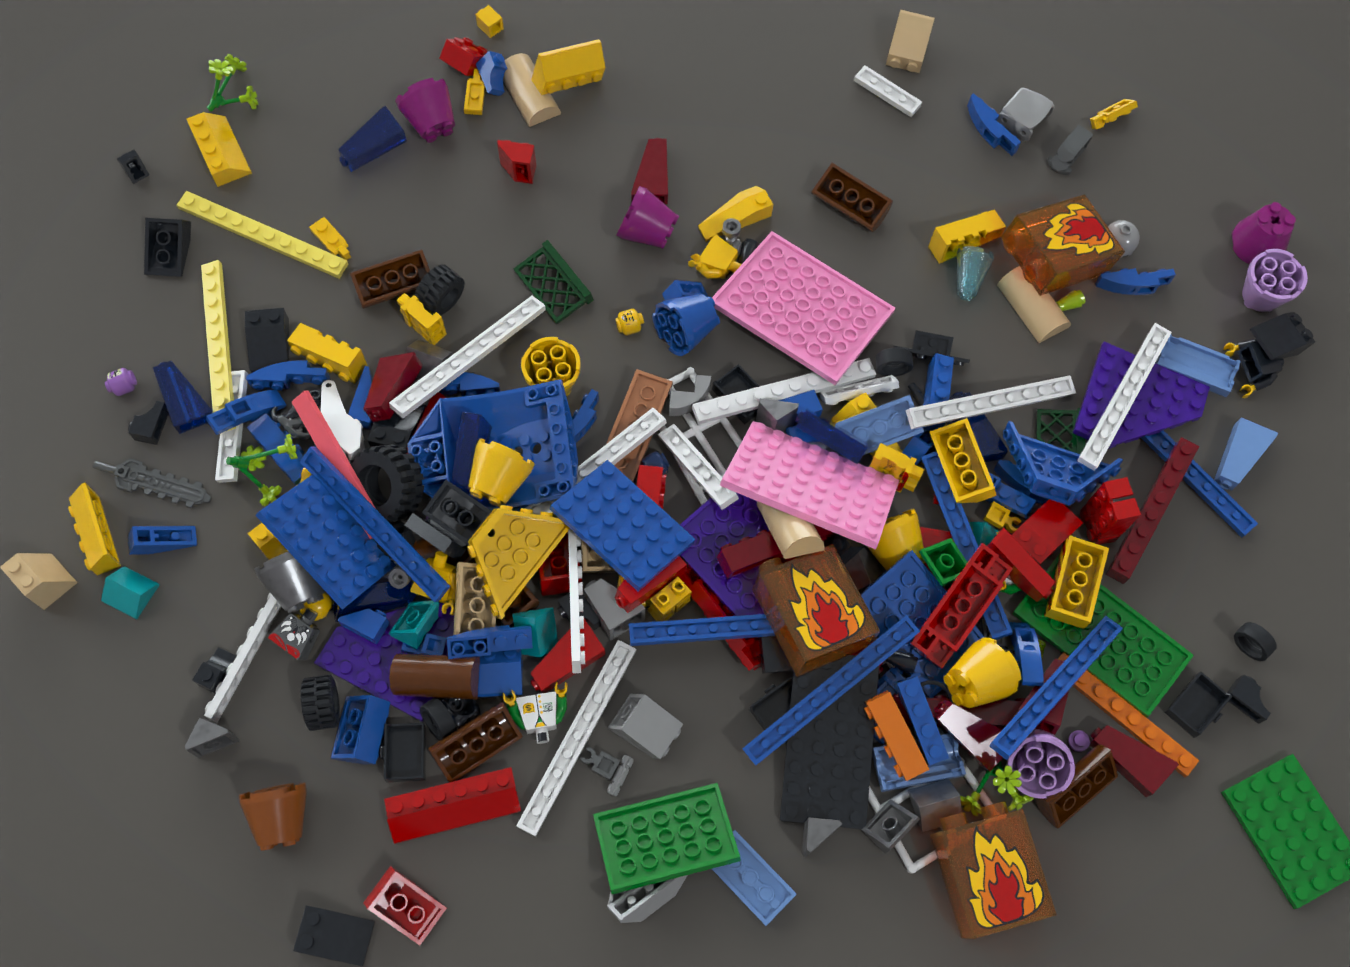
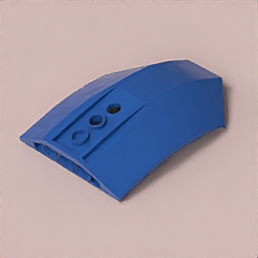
[408,379,578,511]

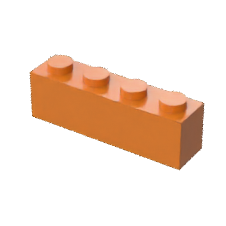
[864,690,930,781]

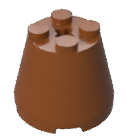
[239,782,307,851]

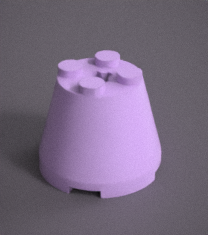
[1242,249,1308,312]
[1007,729,1075,799]

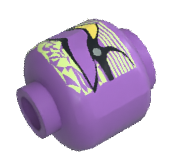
[105,368,137,396]

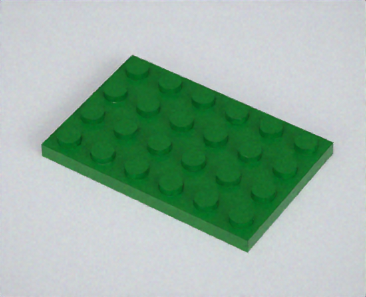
[1221,754,1350,909]
[593,783,741,894]

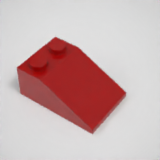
[1012,499,1083,565]
[538,532,582,596]
[363,866,447,946]

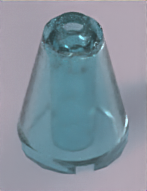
[957,246,994,301]

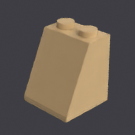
[886,10,935,73]
[0,553,78,610]

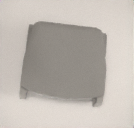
[998,87,1055,142]

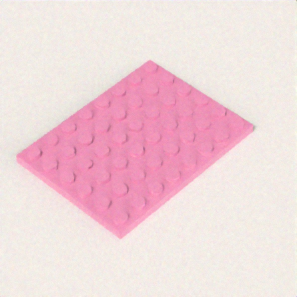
[712,231,895,385]
[720,421,899,549]

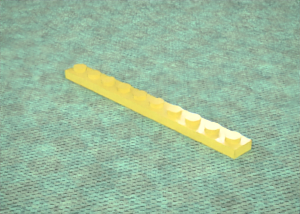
[177,191,349,279]
[201,260,236,431]

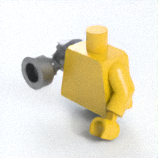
[688,218,742,279]
[388,551,456,616]

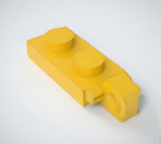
[464,69,486,115]
[1090,99,1138,129]
[309,217,351,260]

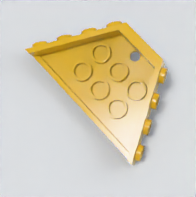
[467,505,570,619]

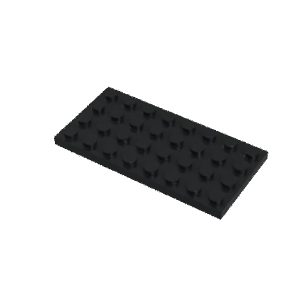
[780,649,879,829]

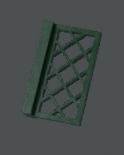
[513,240,594,324]
[1036,408,1085,454]

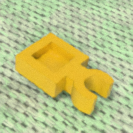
[983,501,1021,533]

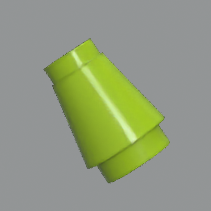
[1056,290,1086,311]

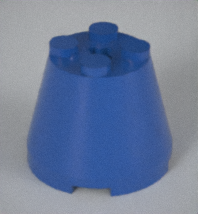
[652,293,720,356]

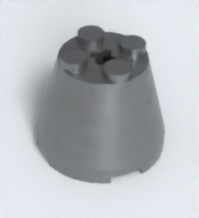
[254,551,324,613]

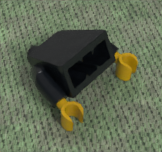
[1223,339,1284,398]

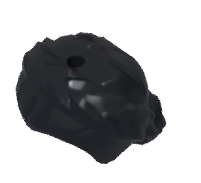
[441,698,481,726]

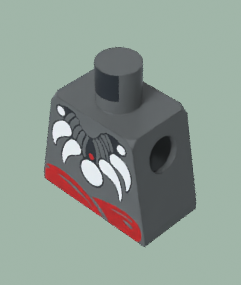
[268,608,320,660]

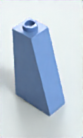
[1214,417,1278,491]

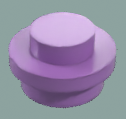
[1068,730,1090,752]

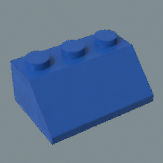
[476,649,523,697]
[331,695,391,765]

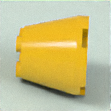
[521,337,581,396]
[468,438,535,508]
[867,509,925,571]
[944,638,1021,708]

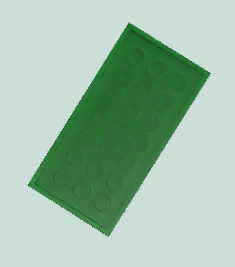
[1012,554,1194,718]

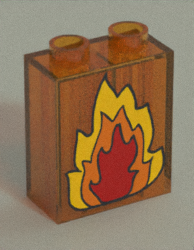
[1001,194,1125,296]
[752,544,880,676]
[930,801,1057,939]

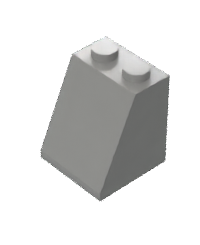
[584,579,645,641]
[608,694,683,759]

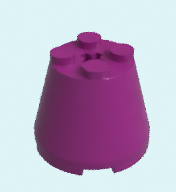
[395,78,455,143]
[616,186,679,249]
[1231,202,1296,264]

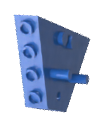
[1002,421,1123,506]

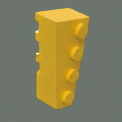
[928,210,1006,264]
[287,323,367,384]

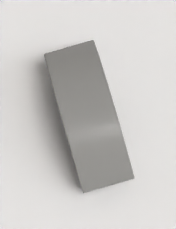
[669,375,711,416]

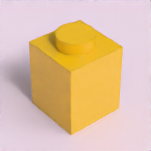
[475,5,504,38]

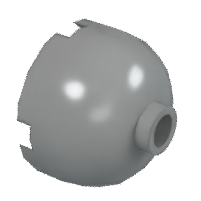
[1106,220,1140,258]

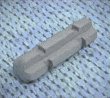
[607,755,634,796]

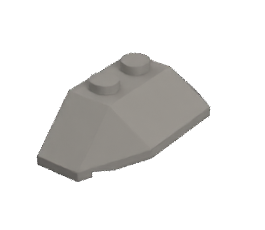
[607,875,688,923]

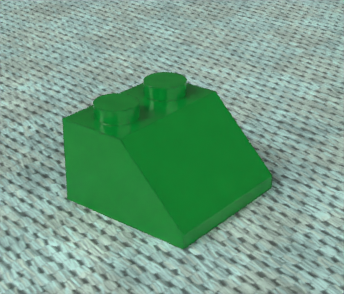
[919,538,968,589]

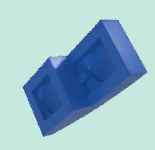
[401,633,447,655]

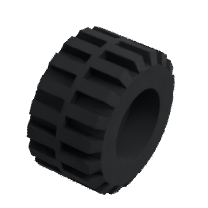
[415,264,465,316]
[301,674,340,731]

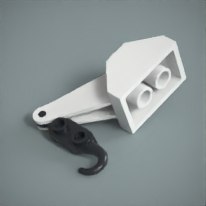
[270,380,365,462]

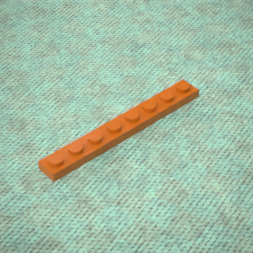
[1058,652,1199,777]

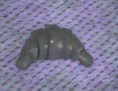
[277,415,311,440]

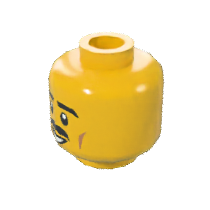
[615,308,644,336]

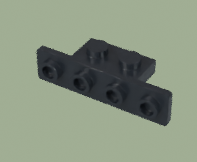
[893,330,970,366]

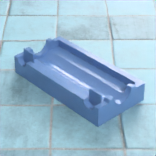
[1156,334,1241,397]
[836,394,924,459]
[872,734,966,792]
[712,830,797,926]

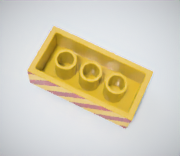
[1044,535,1109,629]

